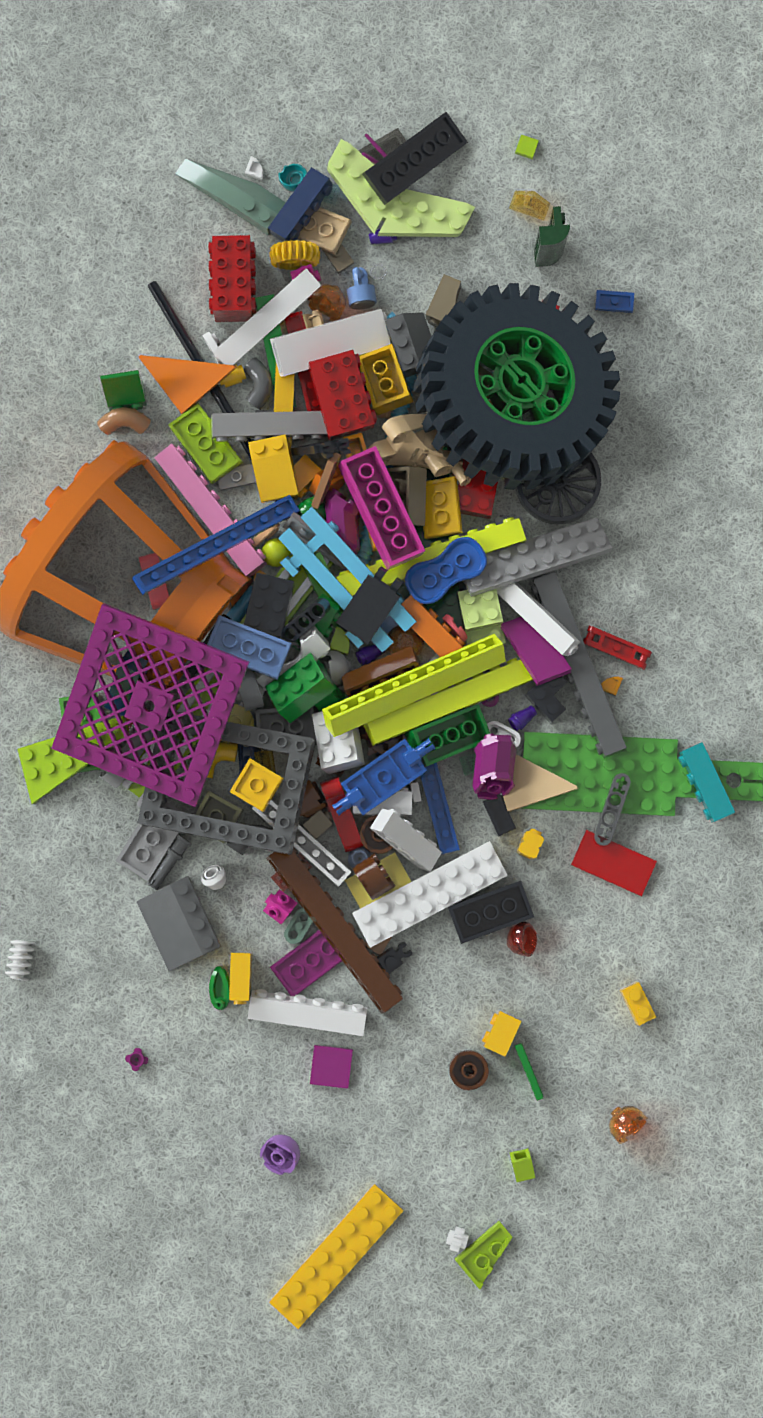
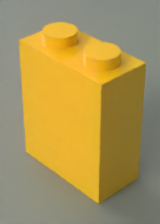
[229,953,252,1004]

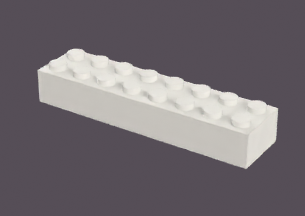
[352,841,508,948]

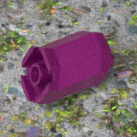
[325,488,361,554]
[473,733,516,800]

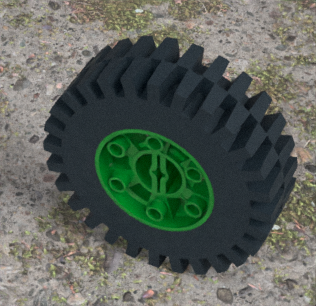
[414,283,620,490]

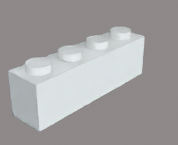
[370,809,442,872]

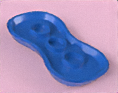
[405,537,487,604]

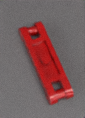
[583,625,652,670]

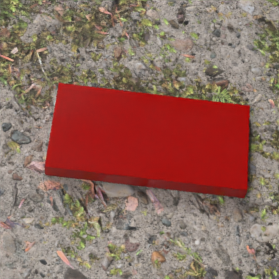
[571,830,657,896]

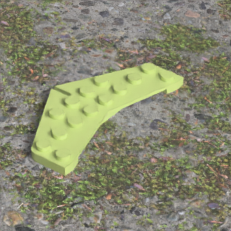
[327,139,475,237]

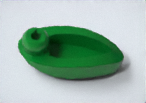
[209,966,230,1010]

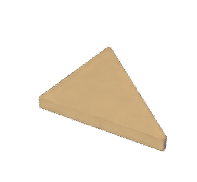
[503,754,579,812]

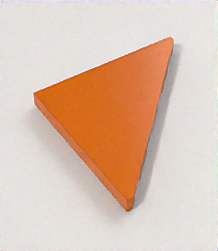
[139,355,237,414]

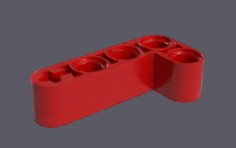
[320,776,363,853]

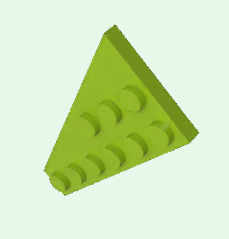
[17,716,130,804]

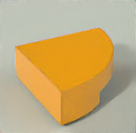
[601,677,623,696]

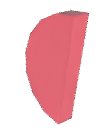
[442,614,467,642]

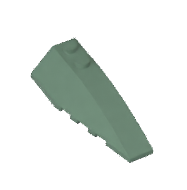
[175,159,286,235]

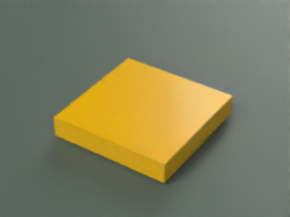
[230,758,284,812]

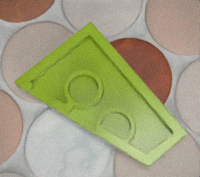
[454,1221,512,1290]

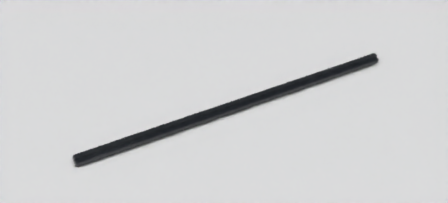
[148,281,287,520]

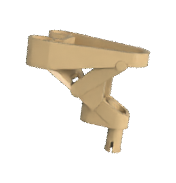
[368,414,471,486]

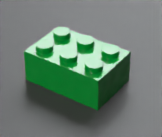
[265,652,336,723]

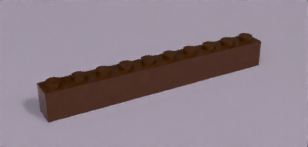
[266,847,403,1014]

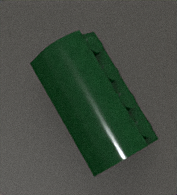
[534,206,570,267]

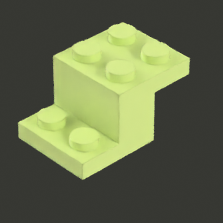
[457,589,506,645]

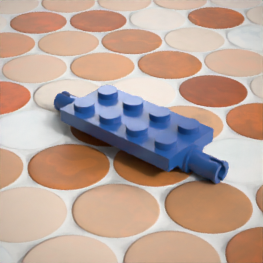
[332,738,436,816]

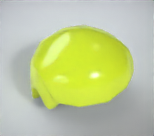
[262,538,291,567]

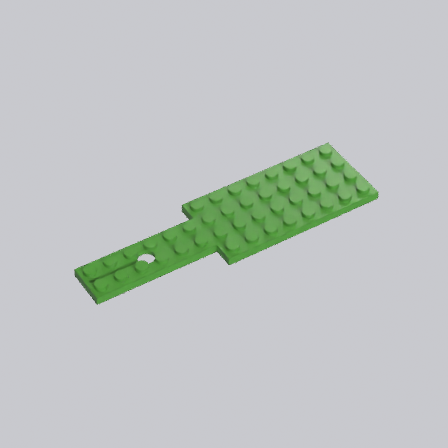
[521,732,763,816]

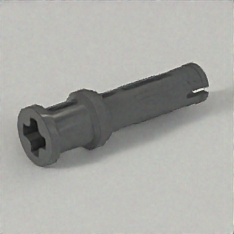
[147,834,192,890]

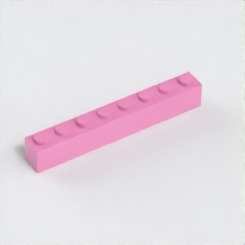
[154,443,267,577]

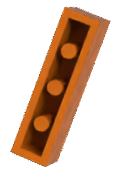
[401,595,466,657]

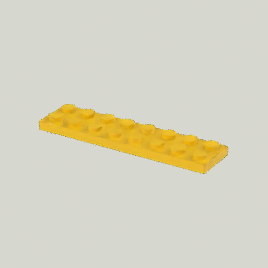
[269,1184,404,1329]

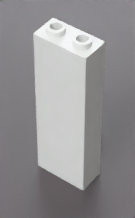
[270,309,392,376]

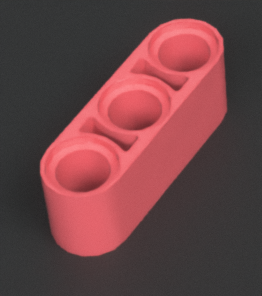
[139,553,169,610]

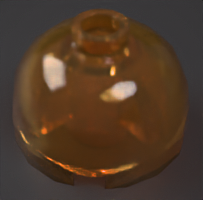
[308,284,346,322]
[388,625,424,656]
[609,1106,648,1144]

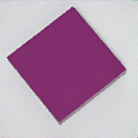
[310,1045,353,1089]

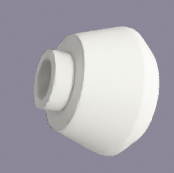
[201,865,226,890]

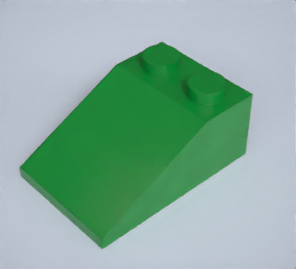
[100,370,147,411]

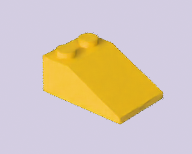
[248,434,299,503]

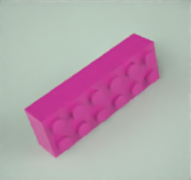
[338,446,425,570]

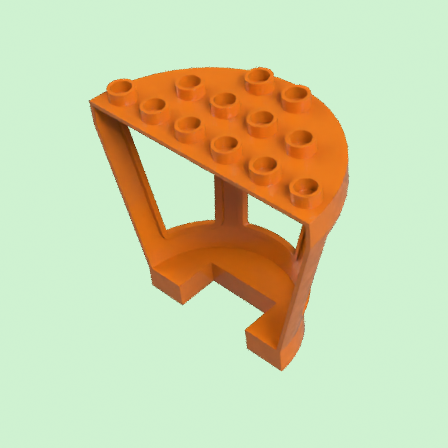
[0,440,253,692]

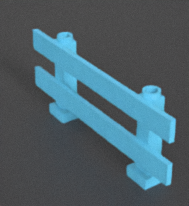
[278,507,417,652]

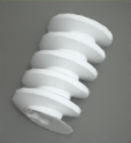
[5,939,35,981]

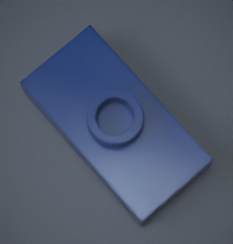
[595,290,634,313]

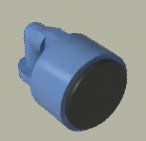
[347,267,377,310]

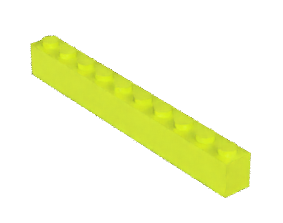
[336,517,526,596]
[322,634,506,737]
[364,658,534,746]

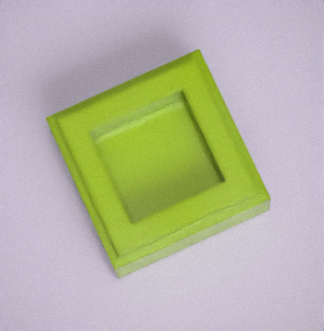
[515,134,539,160]

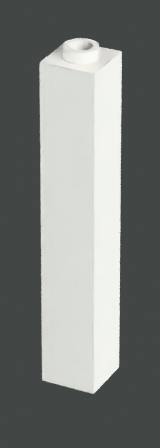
[496,582,580,656]

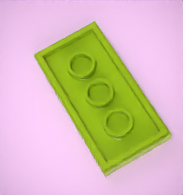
[168,403,243,484]

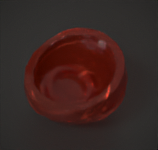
[507,922,537,957]

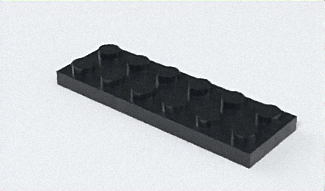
[362,112,468,205]

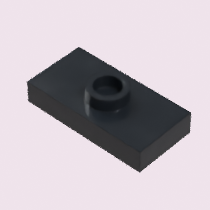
[483,794,516,837]

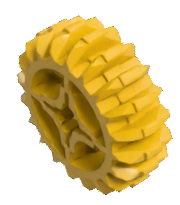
[269,240,320,270]

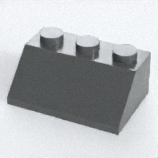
[385,312,431,378]

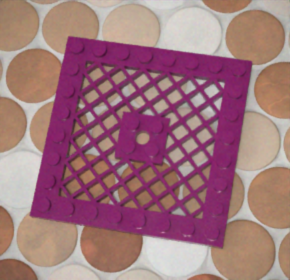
[51,603,250,807]

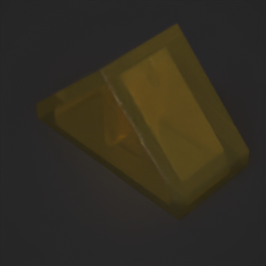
[509,191,550,221]

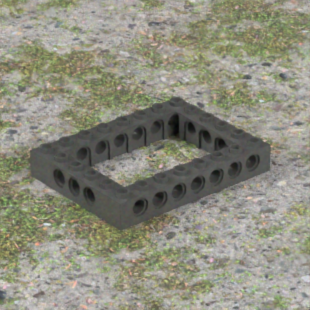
[137,710,316,855]

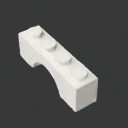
[254,626,330,693]

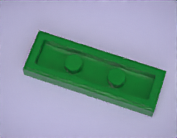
[514,1043,544,1101]

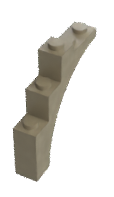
[425,274,493,388]

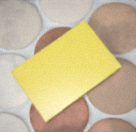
[345,852,411,909]

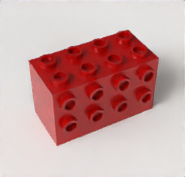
[208,235,256,322]
[308,350,377,441]

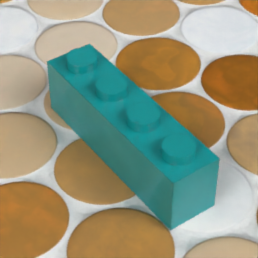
[678,742,735,823]

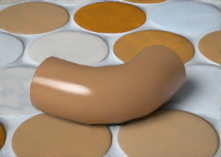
[97,407,151,435]

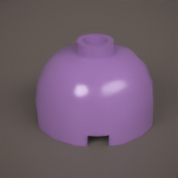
[260,1134,300,1175]

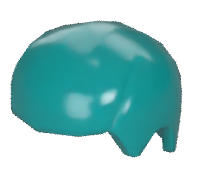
[278,163,307,192]

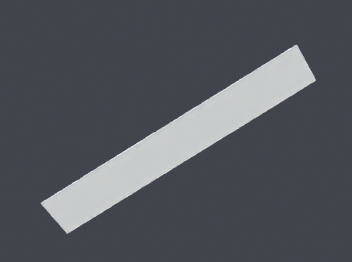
[213,268,322,365]

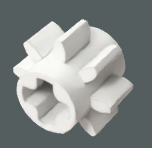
[446,1227,469,1252]

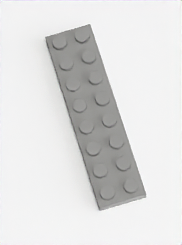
[463,518,612,597]

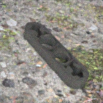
[594,773,631,846]

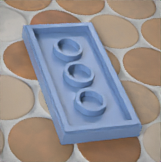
[207,615,292,680]

